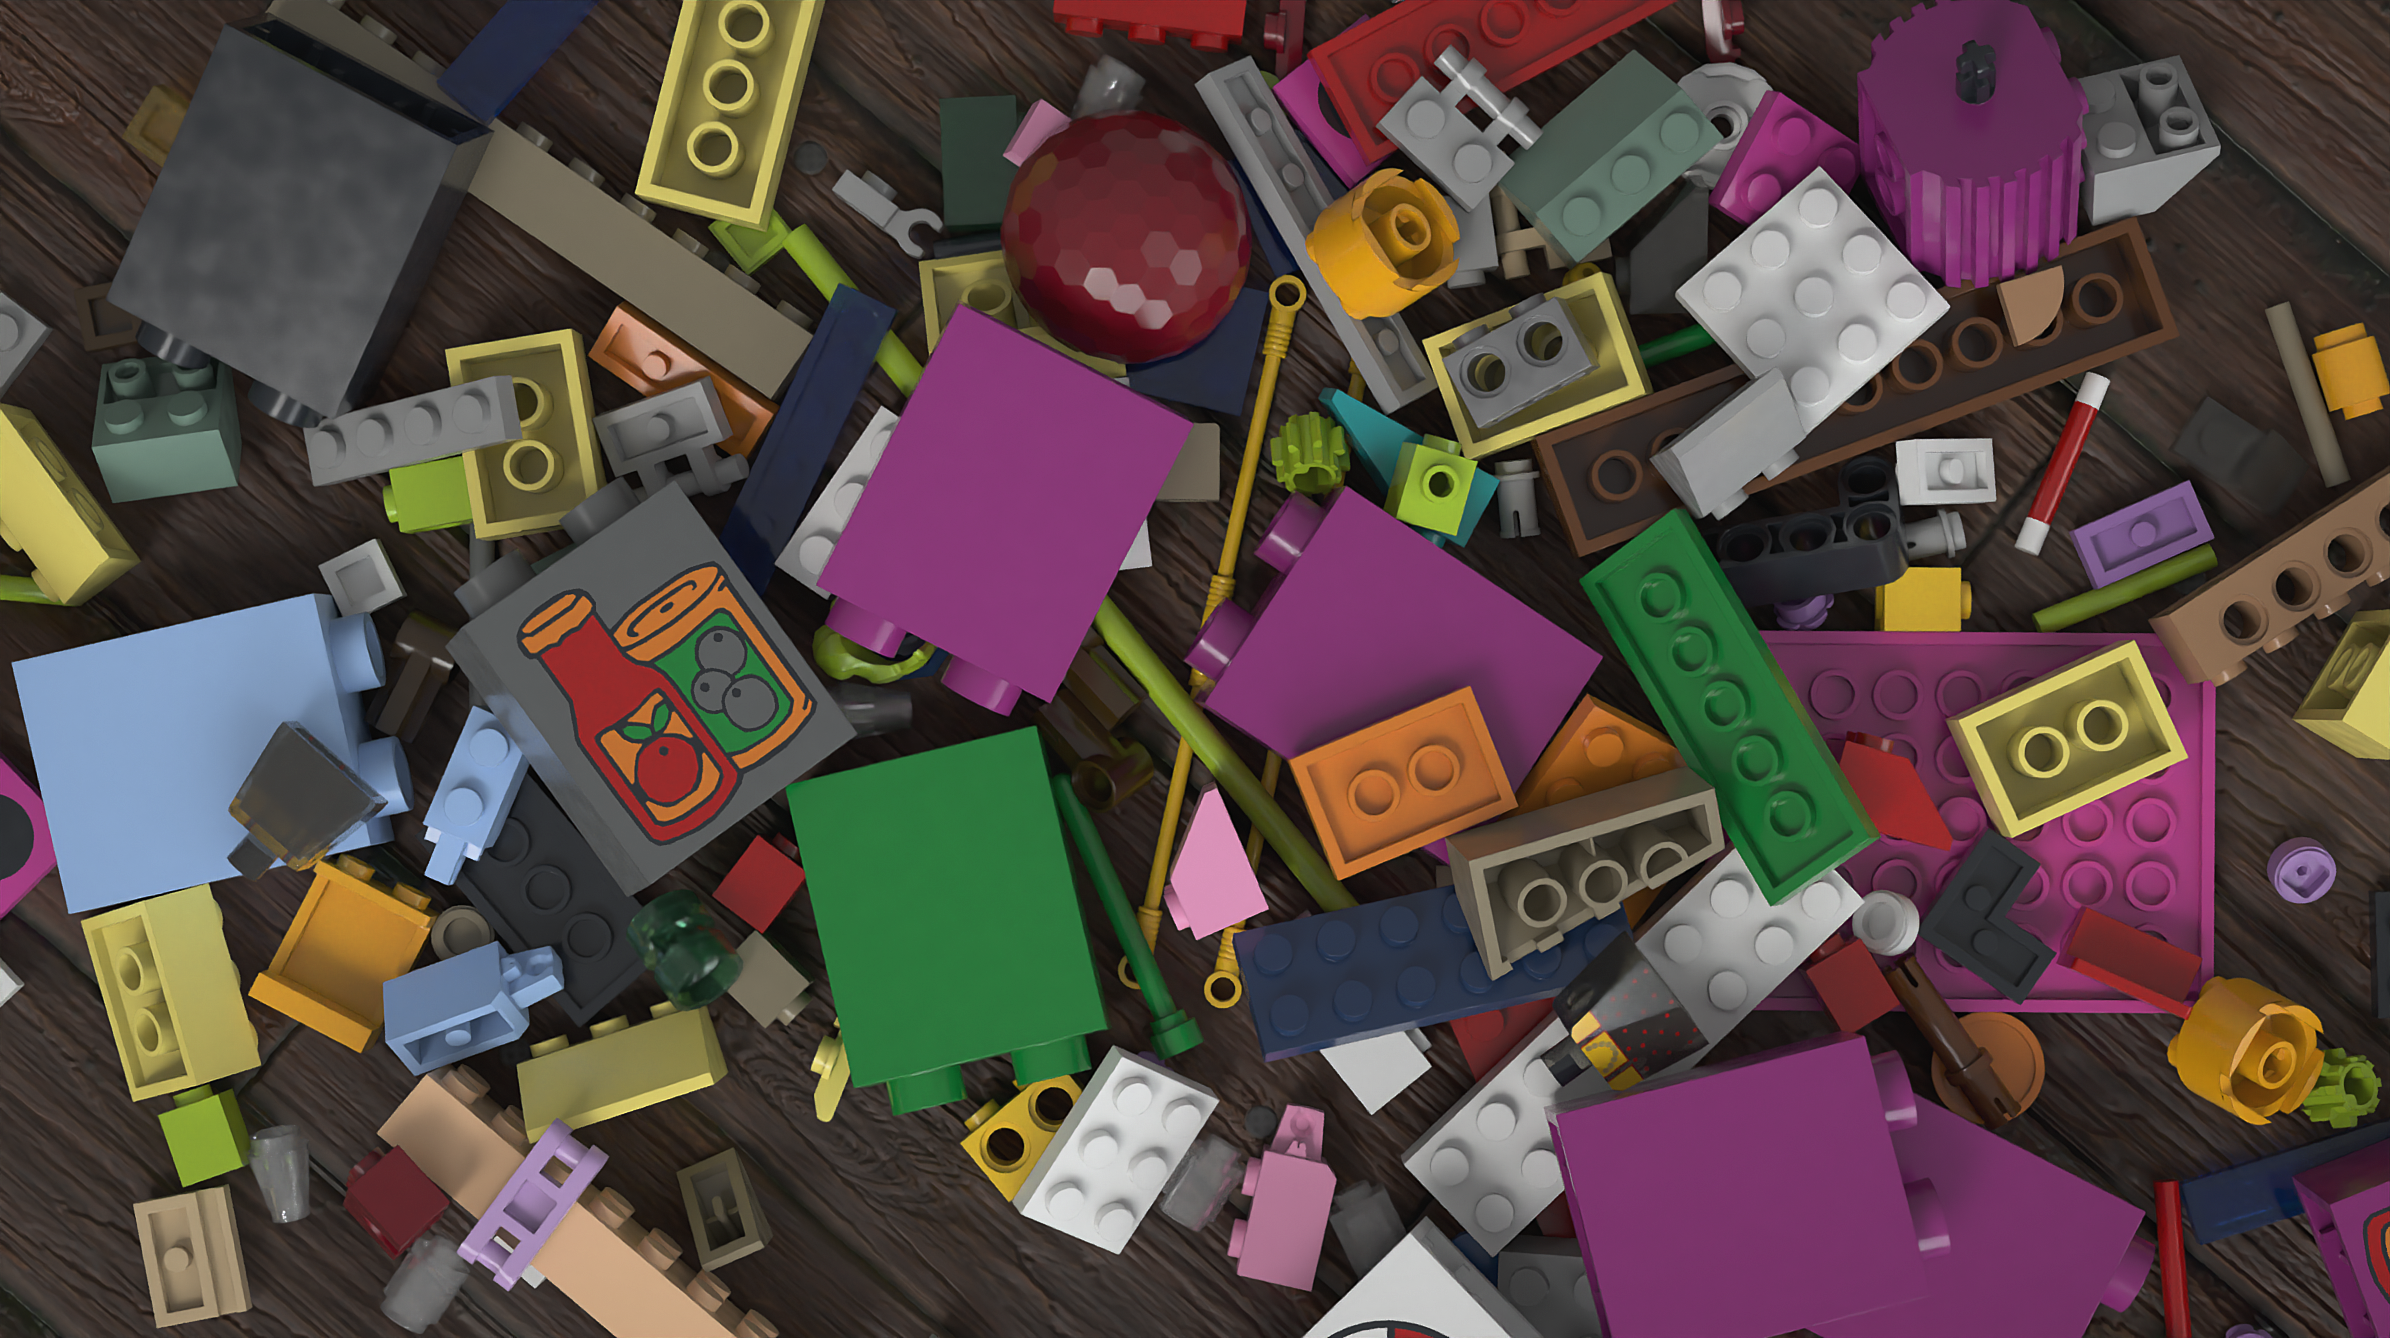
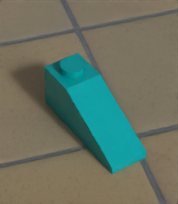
[1318,387,1500,549]

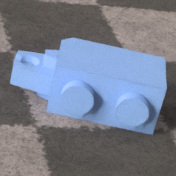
[423,705,530,886]
[383,941,564,1076]

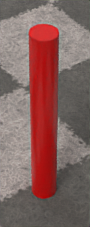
[2153,1179,2192,1338]

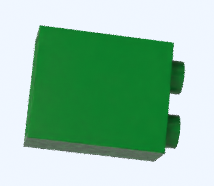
[785,726,1112,1116]

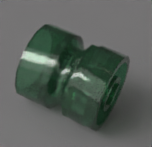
[626,889,744,1011]

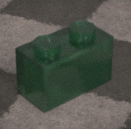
[939,95,1028,232]

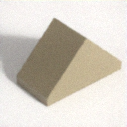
[676,1147,774,1273]

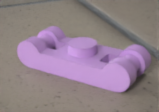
[456,1118,609,1292]

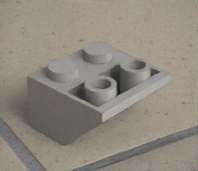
[2078,55,2221,226]

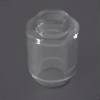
[1158,1133,1246,1232]
[380,1235,470,1334]

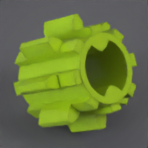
[1270,412,1350,497]
[2303,1048,2382,1128]

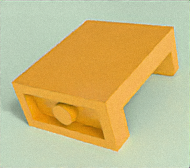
[248,853,441,1053]

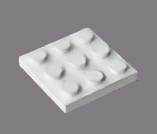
[1675,166,1950,435]

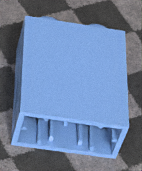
[12,593,414,914]

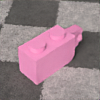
[1227,1103,1337,1292]

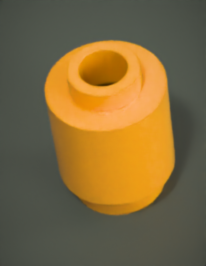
[2312,322,2390,420]

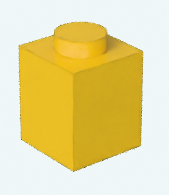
[1875,567,1971,632]

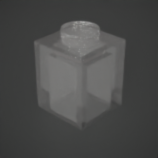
[1328,1180,1408,1281]

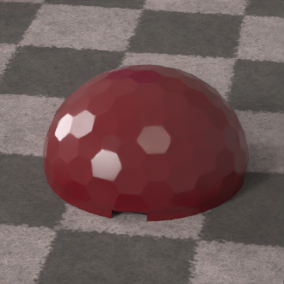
[1001,110,1252,364]

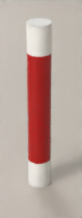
[2015,372,2110,556]

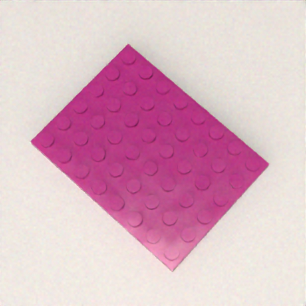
[1705,631,2216,1013]

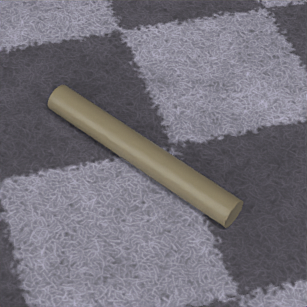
[2265,301,2351,488]

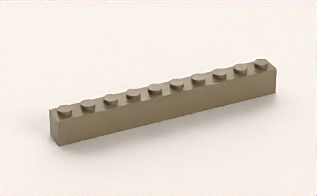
[265,0,819,403]

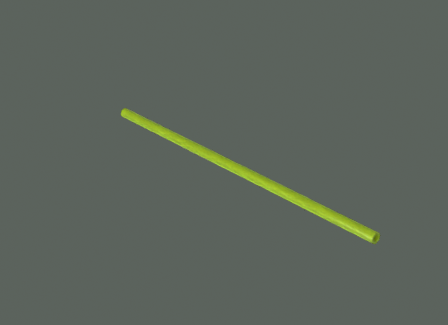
[781,224,1359,913]

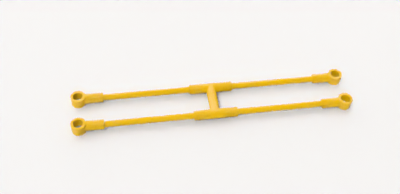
[1118,275,1366,1008]

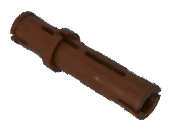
[1881,952,2022,1130]

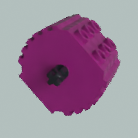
[1857,0,2089,288]

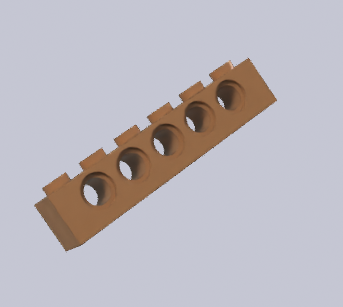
[2148,465,2390,687]

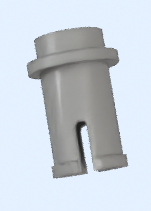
[1491,459,1541,538]
[1905,508,1966,561]

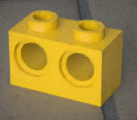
[960,1074,1086,1202]

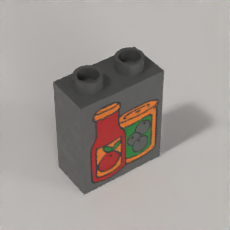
[445,476,858,897]

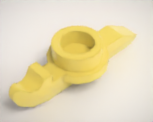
[811,1017,850,1122]

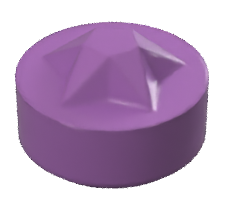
[2267,837,2336,904]

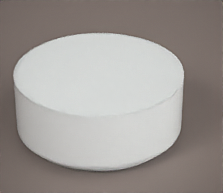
[1852,890,1919,956]

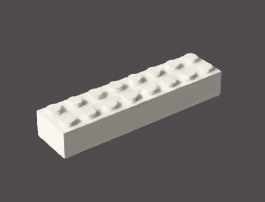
[1401,841,1865,1258]

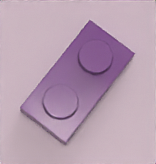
[2069,480,2214,589]

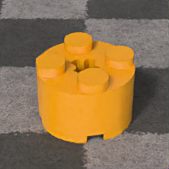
[1305,168,1460,320]
[2167,976,2324,1125]

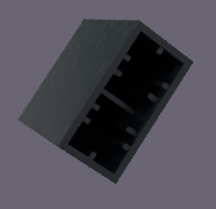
[105,12,495,428]

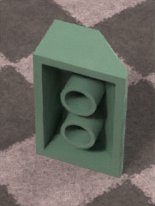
[1497,49,1724,270]

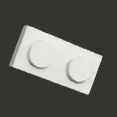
[1895,439,1996,505]

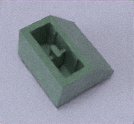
[92,356,242,503]

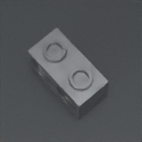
[1442,293,1601,428]

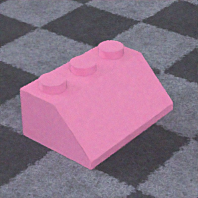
[1163,781,1269,940]

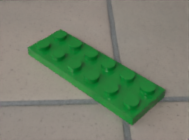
[1579,509,1881,907]

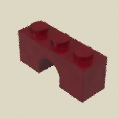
[343,1145,451,1261]

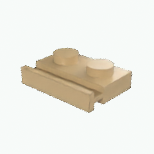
[133,1184,252,1328]

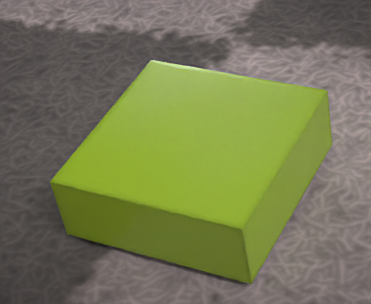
[708,208,792,277]

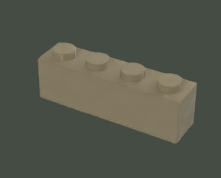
[1445,766,1725,981]

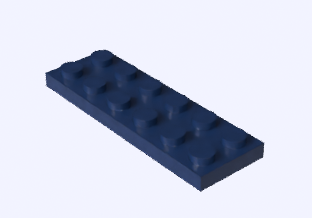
[1232,884,1643,1063]

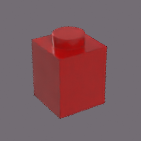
[712,831,806,934]
[1797,932,1900,1033]

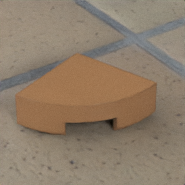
[1996,265,2064,347]

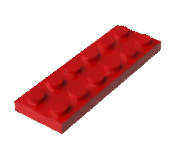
[1307,0,1680,167]

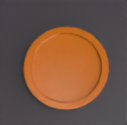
[1931,1012,2045,1124]

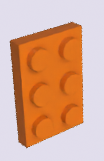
[1287,685,1519,881]

